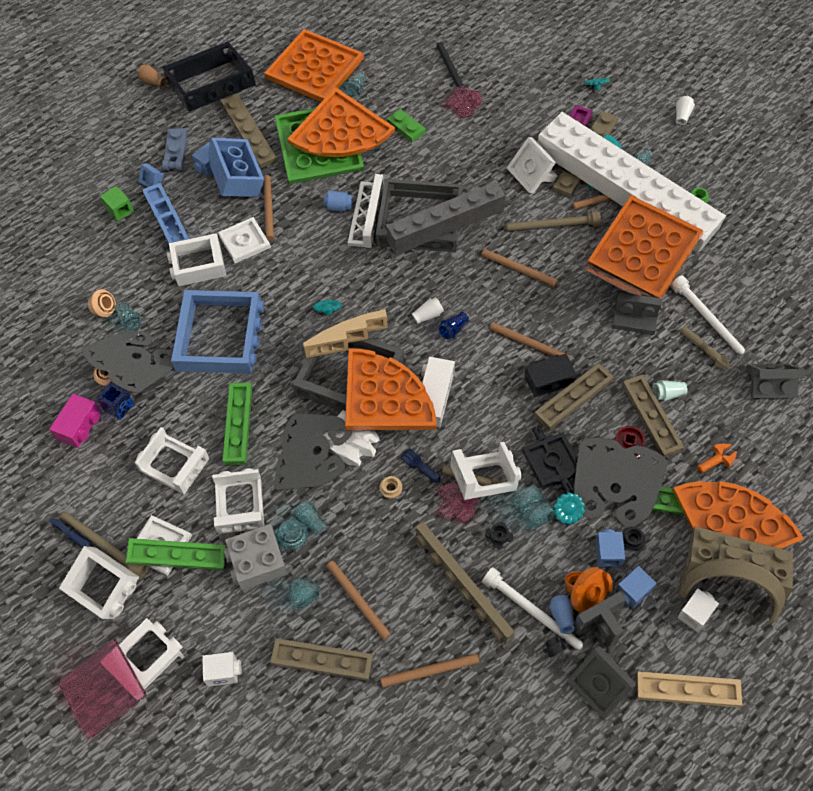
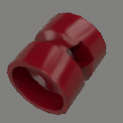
[611,426,645,459]

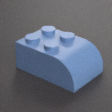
[209,138,265,197]

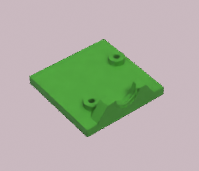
[275,108,364,184]

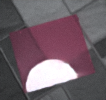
[58,639,147,740]

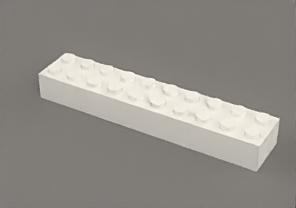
[537,112,726,254]

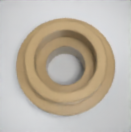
[380,476,402,499]

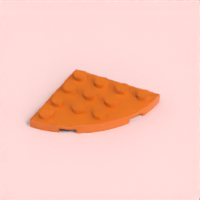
[287,87,395,157]
[345,348,437,430]
[672,481,804,549]

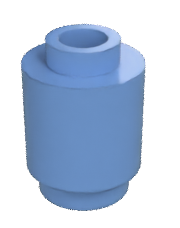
[324,190,352,212]

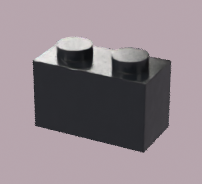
[524,354,577,397]

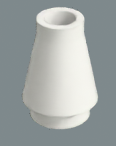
[676,96,695,125]
[411,297,444,324]

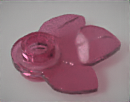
[446,86,482,119]
[437,483,479,523]

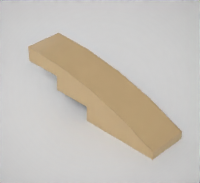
[303,309,388,358]

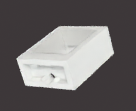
[167,233,226,286]
[59,546,139,619]

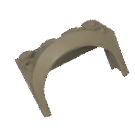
[678,526,793,623]

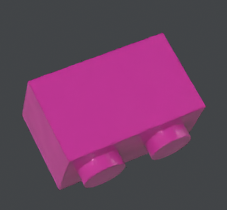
[49,394,101,448]

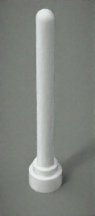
[670,275,745,355]
[481,567,583,650]

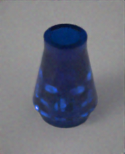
[438,312,469,339]

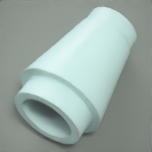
[652,380,687,402]

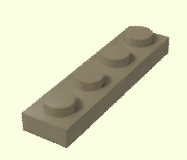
[534,363,614,431]
[622,374,684,458]
[270,638,373,681]

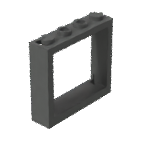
[376,179,463,252]
[293,323,404,411]

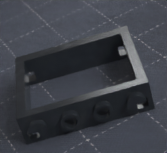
[162,41,256,112]

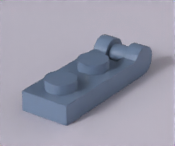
[162,128,188,171]

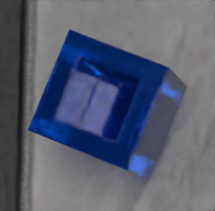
[96,381,134,420]

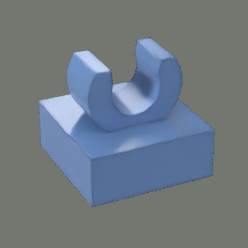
[138,163,164,187]

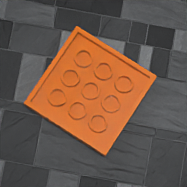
[264,29,364,102]
[588,195,703,299]

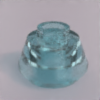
[276,519,308,550]
[289,578,320,610]

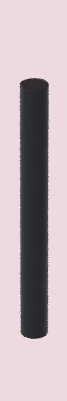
[436,42,467,96]

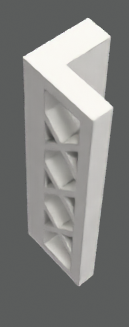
[348,174,384,248]

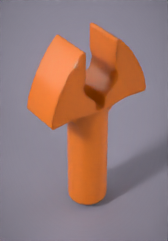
[697,444,737,473]

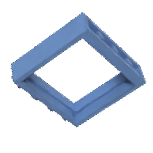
[171,290,264,374]

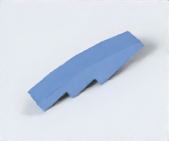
[142,182,189,244]

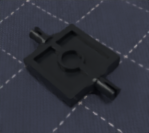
[522,426,578,494]

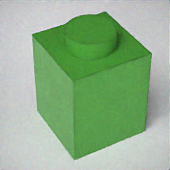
[100,186,134,221]

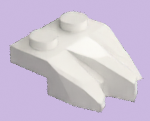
[318,410,380,466]

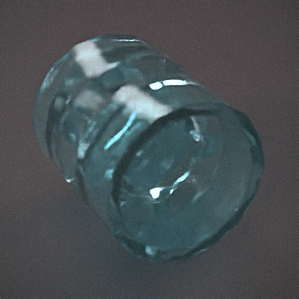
[512,485,555,530]

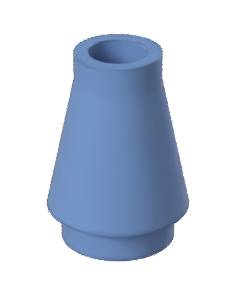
[549,595,575,634]

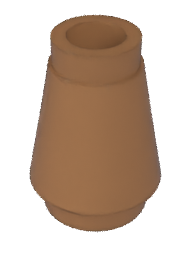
[137,64,166,87]

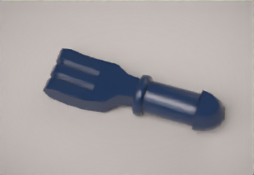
[400,448,441,483]
[49,518,91,549]

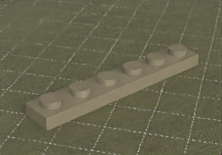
[219,93,277,169]
[552,111,619,198]
[415,522,515,644]

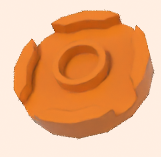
[564,567,613,613]

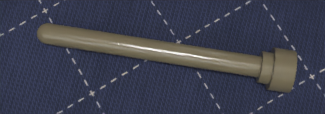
[504,210,601,231]
[60,512,148,580]

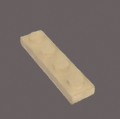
[636,672,742,708]

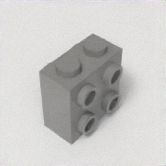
[224,524,287,590]

